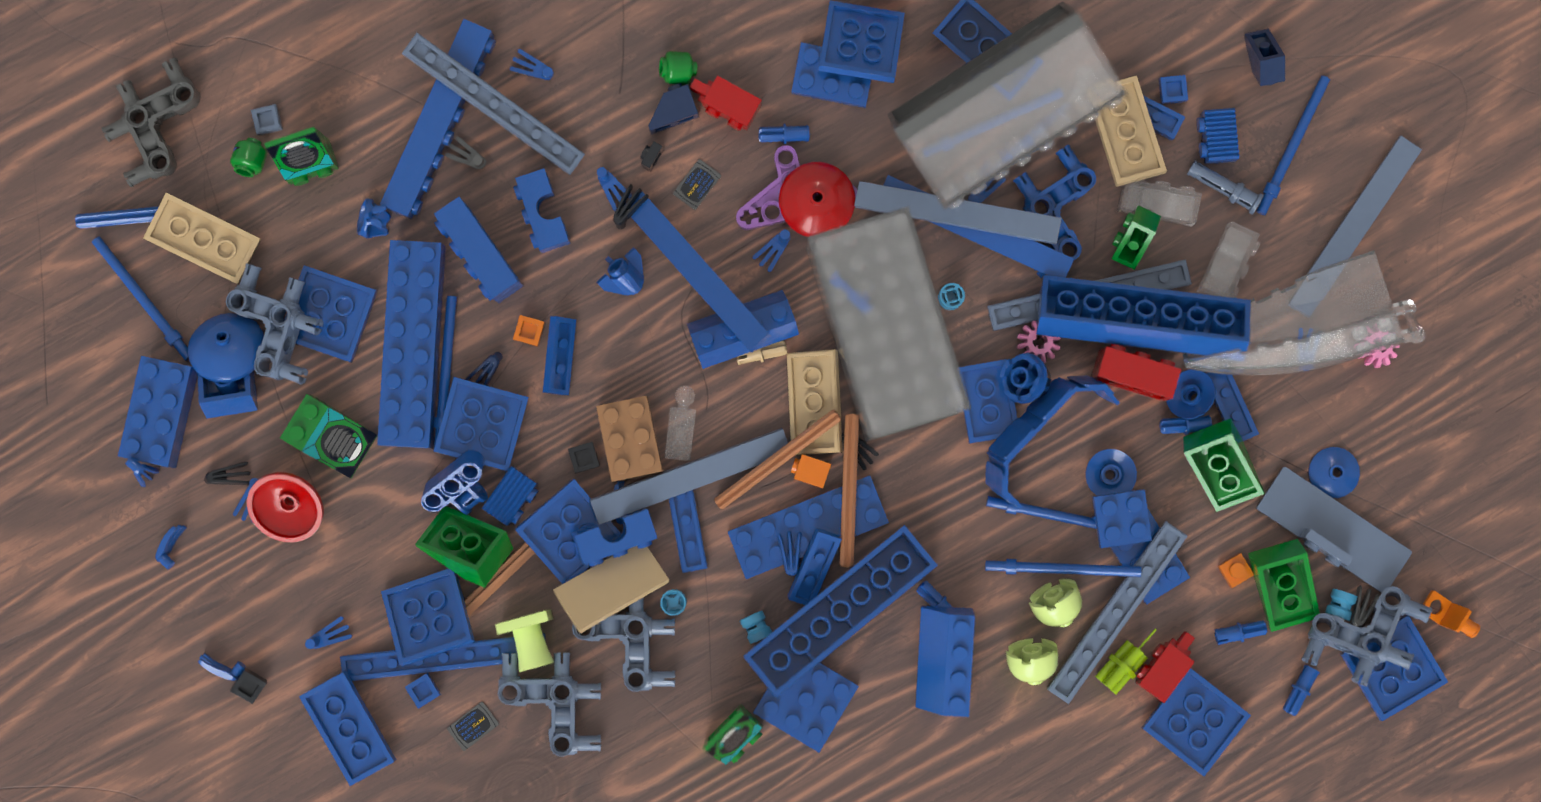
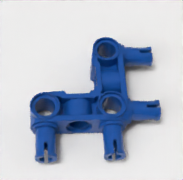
[1013,144,1096,278]

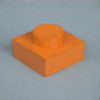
[513,315,545,347]
[1218,553,1254,588]

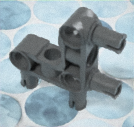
[101,58,201,187]

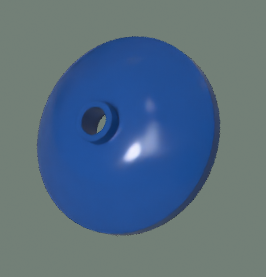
[188,313,264,383]

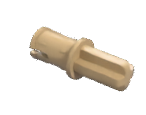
[737,340,787,365]

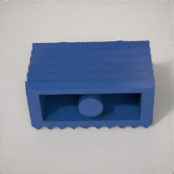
[1197,108,1240,164]
[482,466,539,526]

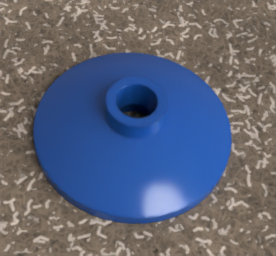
[1166,370,1216,419]
[1308,447,1360,498]
[1085,449,1137,496]

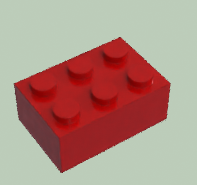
[1091,344,1181,401]

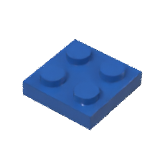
[1092,489,1152,548]

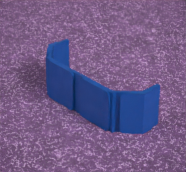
[985,375,1120,509]

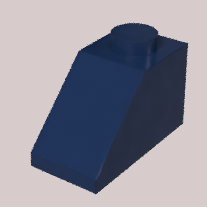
[1244,29,1285,86]
[648,84,699,135]

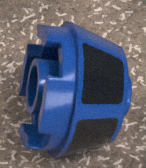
[1000,353,1051,404]

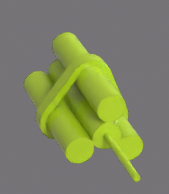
[1095,629,1157,695]

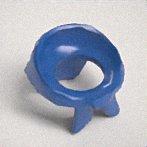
[357,198,391,239]

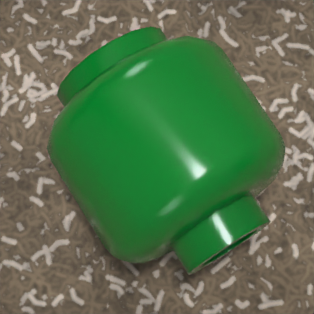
[659,51,697,85]
[230,138,267,177]

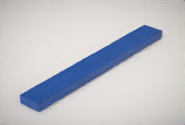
[883,175,1074,278]
[630,192,771,353]
[340,633,546,681]

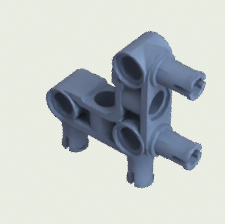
[226,263,323,385]
[1301,586,1433,686]
[572,597,675,692]
[498,652,601,757]

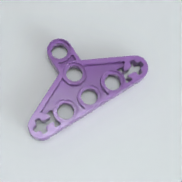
[736,145,857,230]

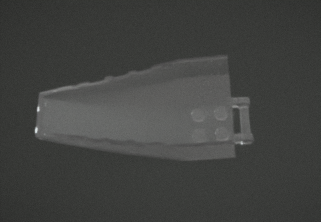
[1182,251,1426,375]

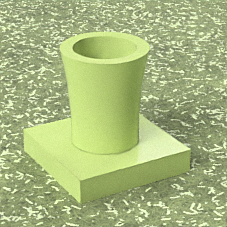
[495,610,554,672]

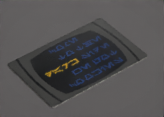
[673,159,721,210]
[447,702,499,751]

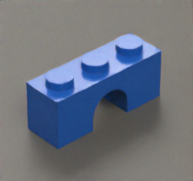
[513,168,571,253]
[572,508,657,567]

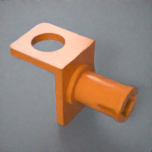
[1423,590,1480,638]

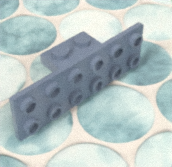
[1256,467,1412,593]

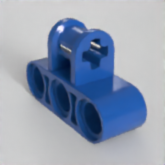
[421,450,488,515]

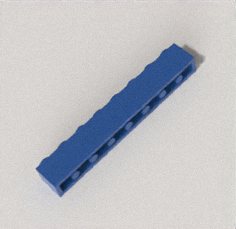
[380,19,496,220]

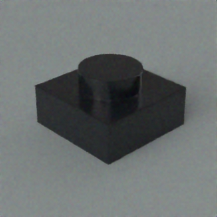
[640,141,664,172]
[568,442,600,474]
[230,667,267,704]

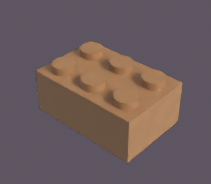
[596,396,664,482]

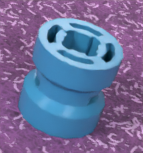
[938,283,965,311]
[1325,588,1358,621]
[660,589,687,616]
[740,610,772,644]

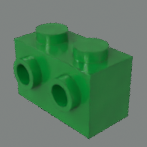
[1112,205,1161,270]

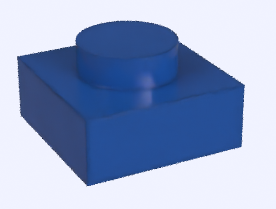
[1159,75,1188,104]
[405,673,441,709]

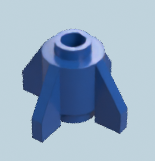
[596,247,644,295]

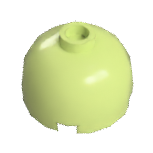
[1029,579,1082,627]
[1006,638,1058,685]

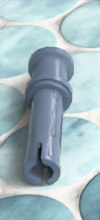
[1187,160,1264,214]

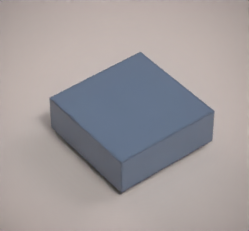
[251,104,283,136]

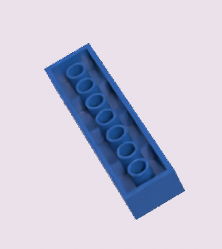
[377,240,446,449]
[1036,275,1251,360]
[743,525,938,698]

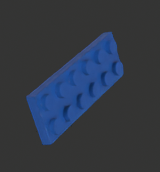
[728,476,889,579]

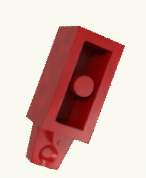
[689,75,762,131]
[1135,631,1195,703]

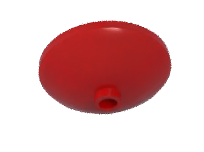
[779,162,855,238]
[247,472,324,542]

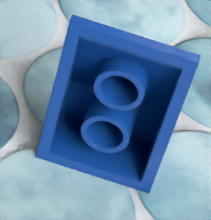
[197,337,258,419]

